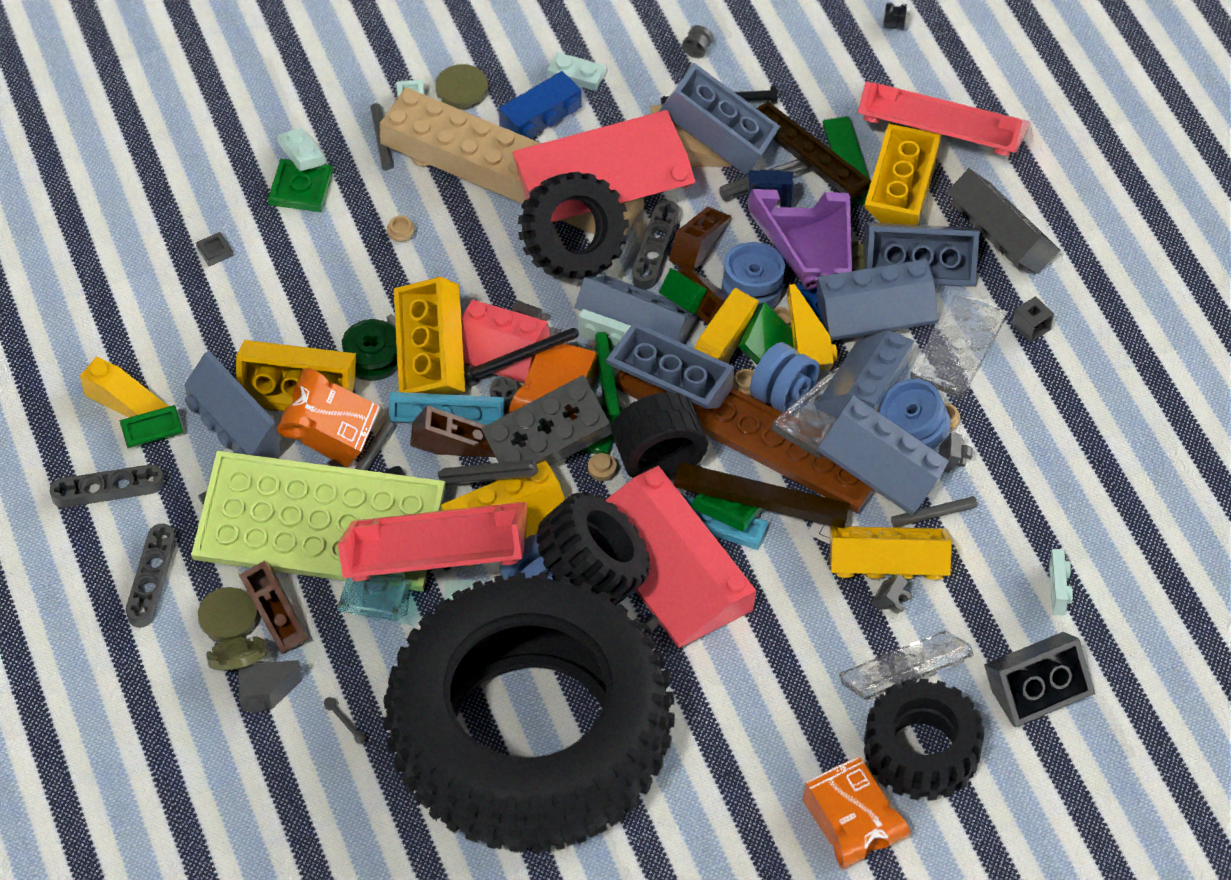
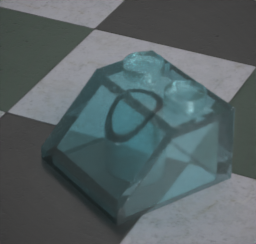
[337,572,412,620]

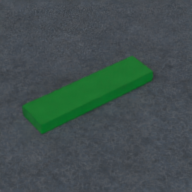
[822,116,869,206]
[595,332,620,427]

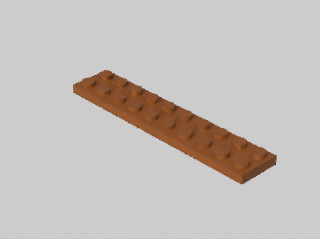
[614,370,874,514]

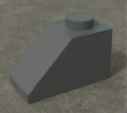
[238,660,302,713]

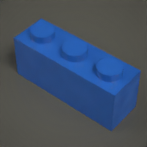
[498,71,582,139]

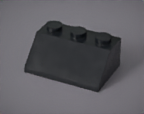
[984,632,1095,727]

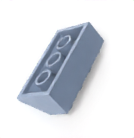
[659,63,780,175]
[863,222,980,286]
[816,259,939,341]
[574,273,700,344]
[606,322,734,409]
[815,330,914,417]
[184,351,282,459]
[816,395,949,516]

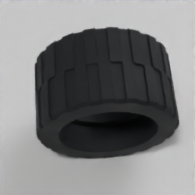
[611,392,708,480]

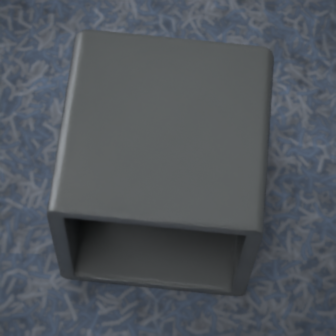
[1012,296,1054,343]

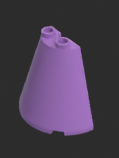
[748,189,852,290]

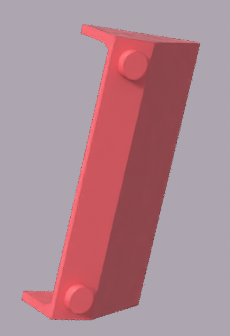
[858,82,1030,156]
[512,110,696,223]
[606,466,756,648]
[338,502,527,581]

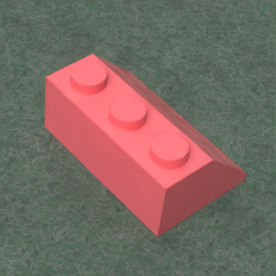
[461,299,550,383]

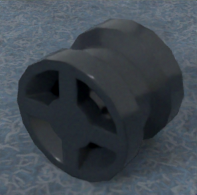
[883,2,907,30]

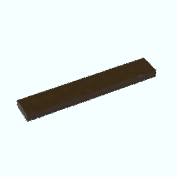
[756,101,871,200]
[674,462,850,528]

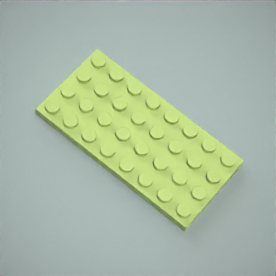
[191,451,446,592]

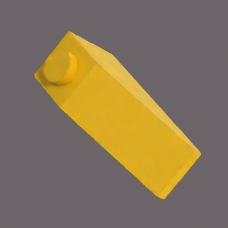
[787,284,837,371]
[694,288,759,364]
[80,356,169,418]

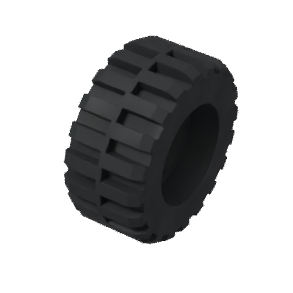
[518,172,629,279]
[536,492,650,606]
[864,678,984,801]

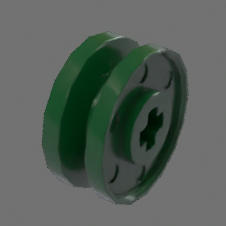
[341,319,398,381]

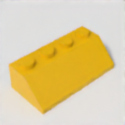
[864,123,941,225]
[394,276,465,395]
[236,340,356,411]
[440,461,565,568]
[830,526,952,580]

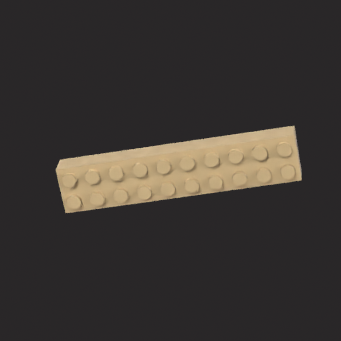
[379,87,644,235]

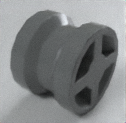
[682,25,714,58]
[489,377,518,413]

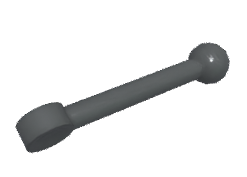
[324,697,366,744]

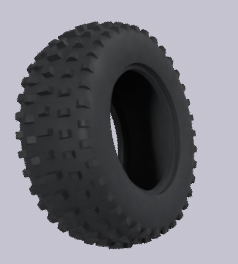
[383,572,675,853]

